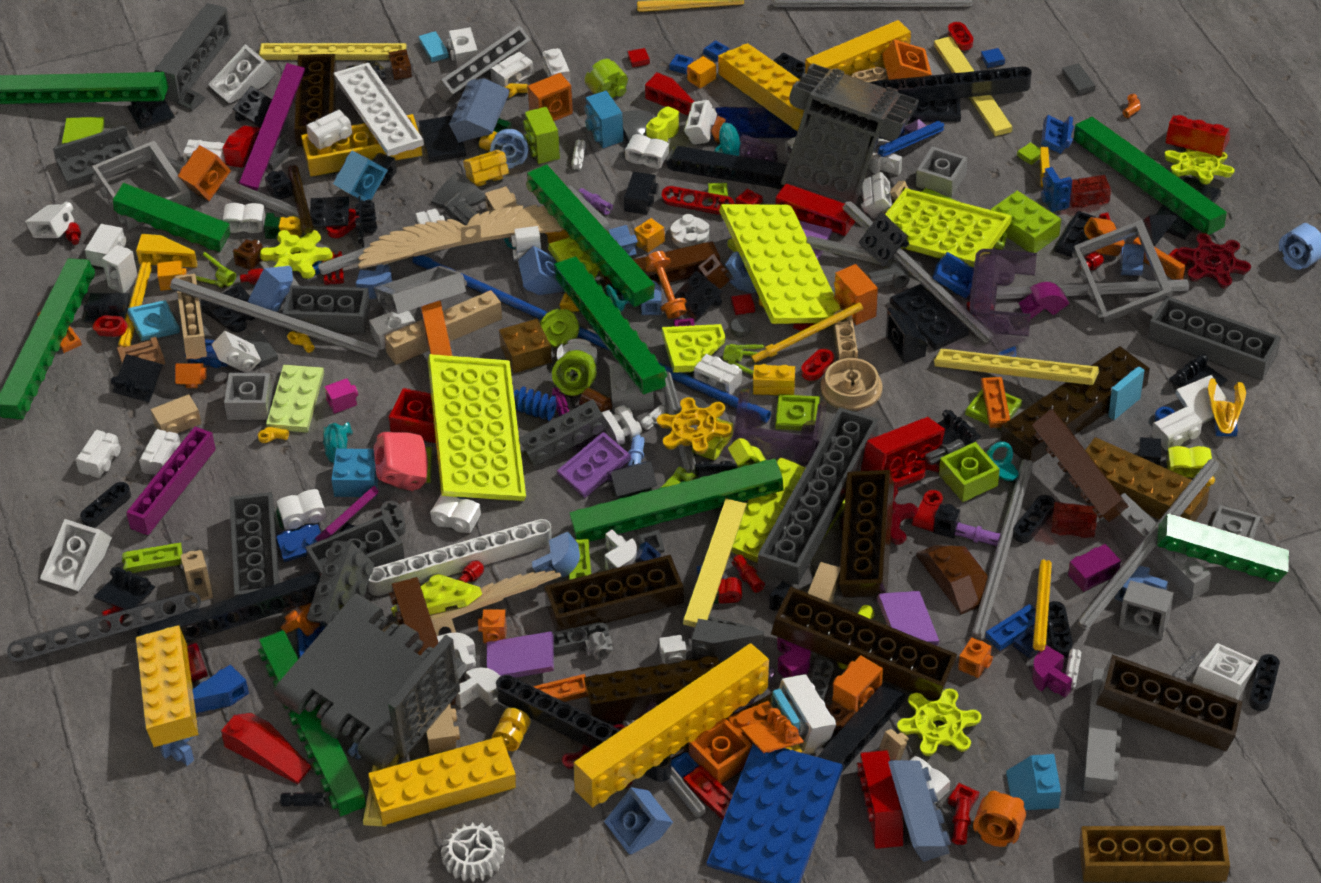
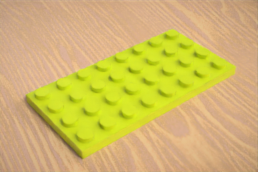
[719,204,842,324]
[428,354,526,501]

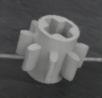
[585,632,613,660]

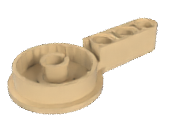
[821,310,883,411]

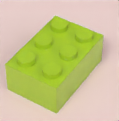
[991,190,1061,255]

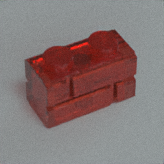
[1070,175,1111,208]
[1051,502,1097,538]

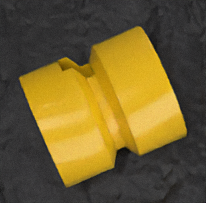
[492,708,531,751]

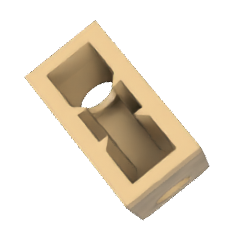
[180,550,213,603]

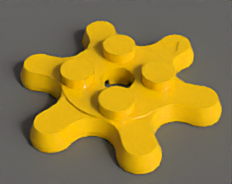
[657,397,732,454]

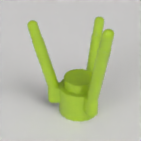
[196,252,236,288]
[723,344,764,376]

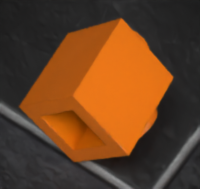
[175,363,207,388]
[478,610,507,644]
[958,637,993,678]

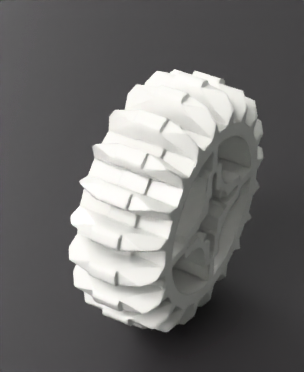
[441,822,505,883]

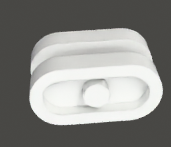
[602,405,642,445]

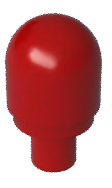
[65,222,81,245]
[1080,252,1104,270]
[240,268,263,285]
[458,560,484,583]

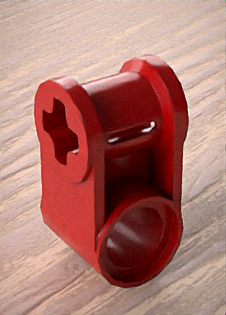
[912,490,943,532]

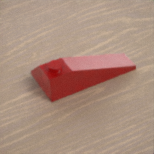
[221,713,311,785]

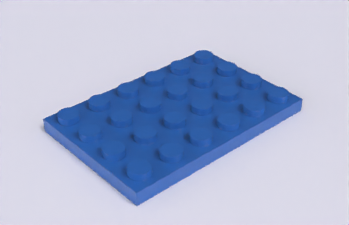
[707,743,843,883]

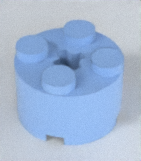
[1279,223,1321,270]

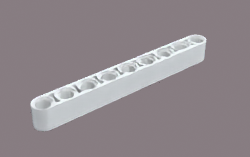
[368,519,552,596]

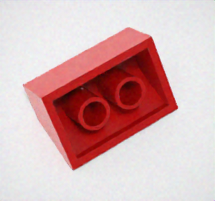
[1165,115,1230,157]

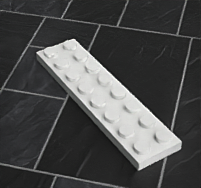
[334,63,424,156]

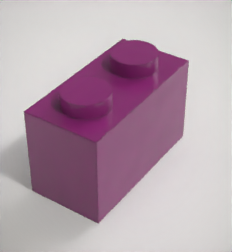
[1068,544,1121,592]

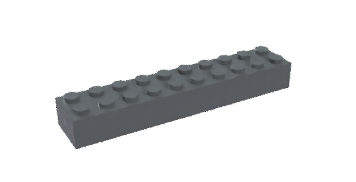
[758,407,879,585]

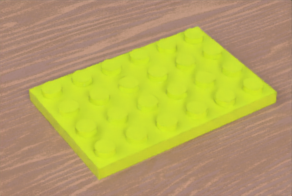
[885,188,1012,268]
[731,457,845,563]

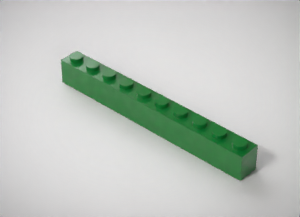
[0,72,169,104]
[1073,117,1227,235]
[526,164,655,307]
[554,256,667,395]
[0,258,95,420]
[569,459,784,542]
[257,630,366,817]

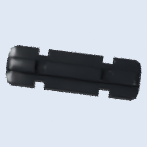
[280,792,326,806]

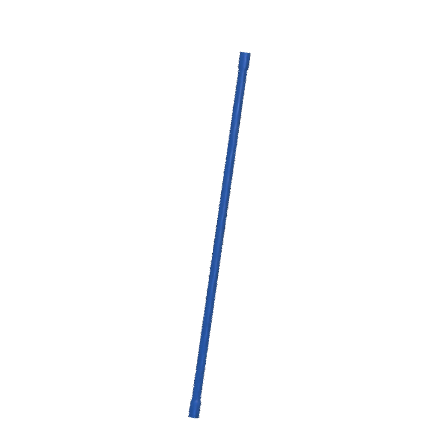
[413,255,771,423]

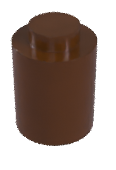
[579,388,612,413]

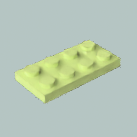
[266,365,324,433]

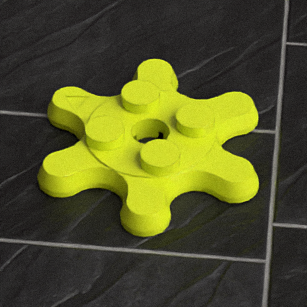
[1164,148,1235,184]
[260,230,333,279]
[897,688,981,756]

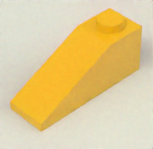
[136,234,197,268]

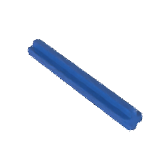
[877,121,945,157]

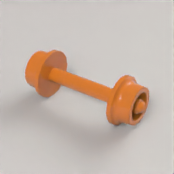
[645,251,687,319]

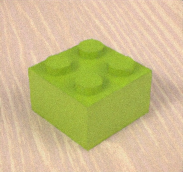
[523,107,560,164]
[939,442,1000,502]

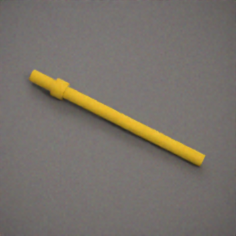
[751,302,863,363]

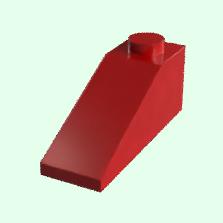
[645,72,695,116]
[223,125,261,168]

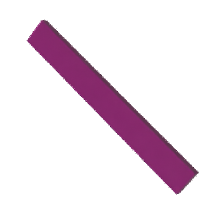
[239,63,305,191]

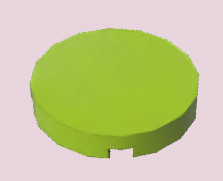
[540,309,580,348]

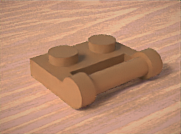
[117,337,165,364]

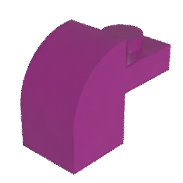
[1018,282,1070,320]
[777,637,811,678]
[1032,645,1072,698]

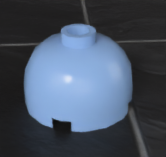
[490,129,529,168]

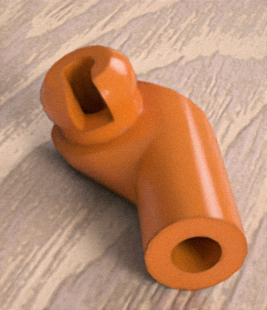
[1122,94,1141,118]
[711,116,726,144]

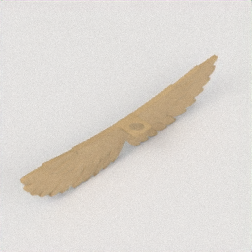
[358,205,565,269]
[382,571,561,636]

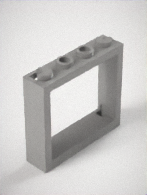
[91,140,191,230]
[1072,220,1173,323]
[374,266,467,314]

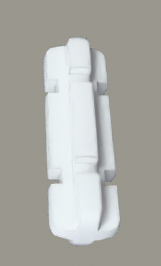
[571,139,586,170]
[641,400,669,430]
[1066,649,1082,688]

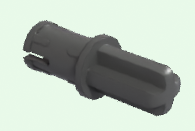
[925,439,965,465]

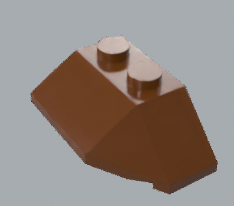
[916,545,988,615]

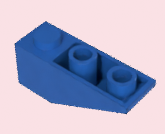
[192,665,249,713]

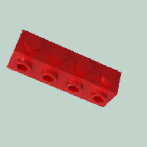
[775,183,855,236]

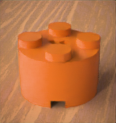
[973,790,1026,847]

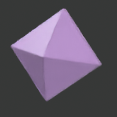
[904,119,927,133]

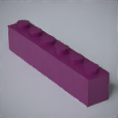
[126,426,216,535]

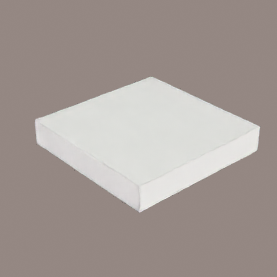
[1175,375,1229,424]

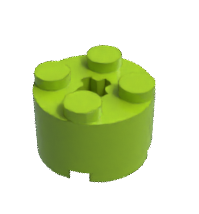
[584,58,628,98]
[552,350,597,396]

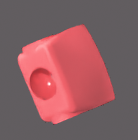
[373,432,428,491]

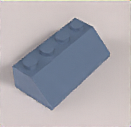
[449,78,510,142]
[888,760,951,862]

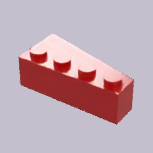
[861,416,945,478]
[857,750,903,849]

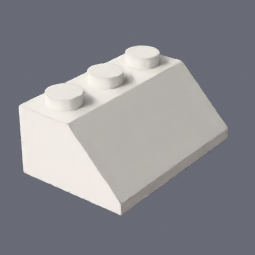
[779,674,836,755]

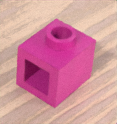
[324,378,358,414]

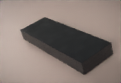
[1055,211,1096,258]

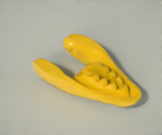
[1208,378,1246,434]

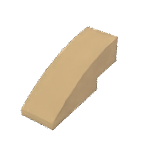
[808,562,840,603]

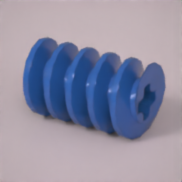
[513,386,556,421]

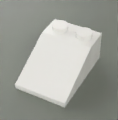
[208,44,277,104]
[40,519,112,591]
[1192,643,1259,699]

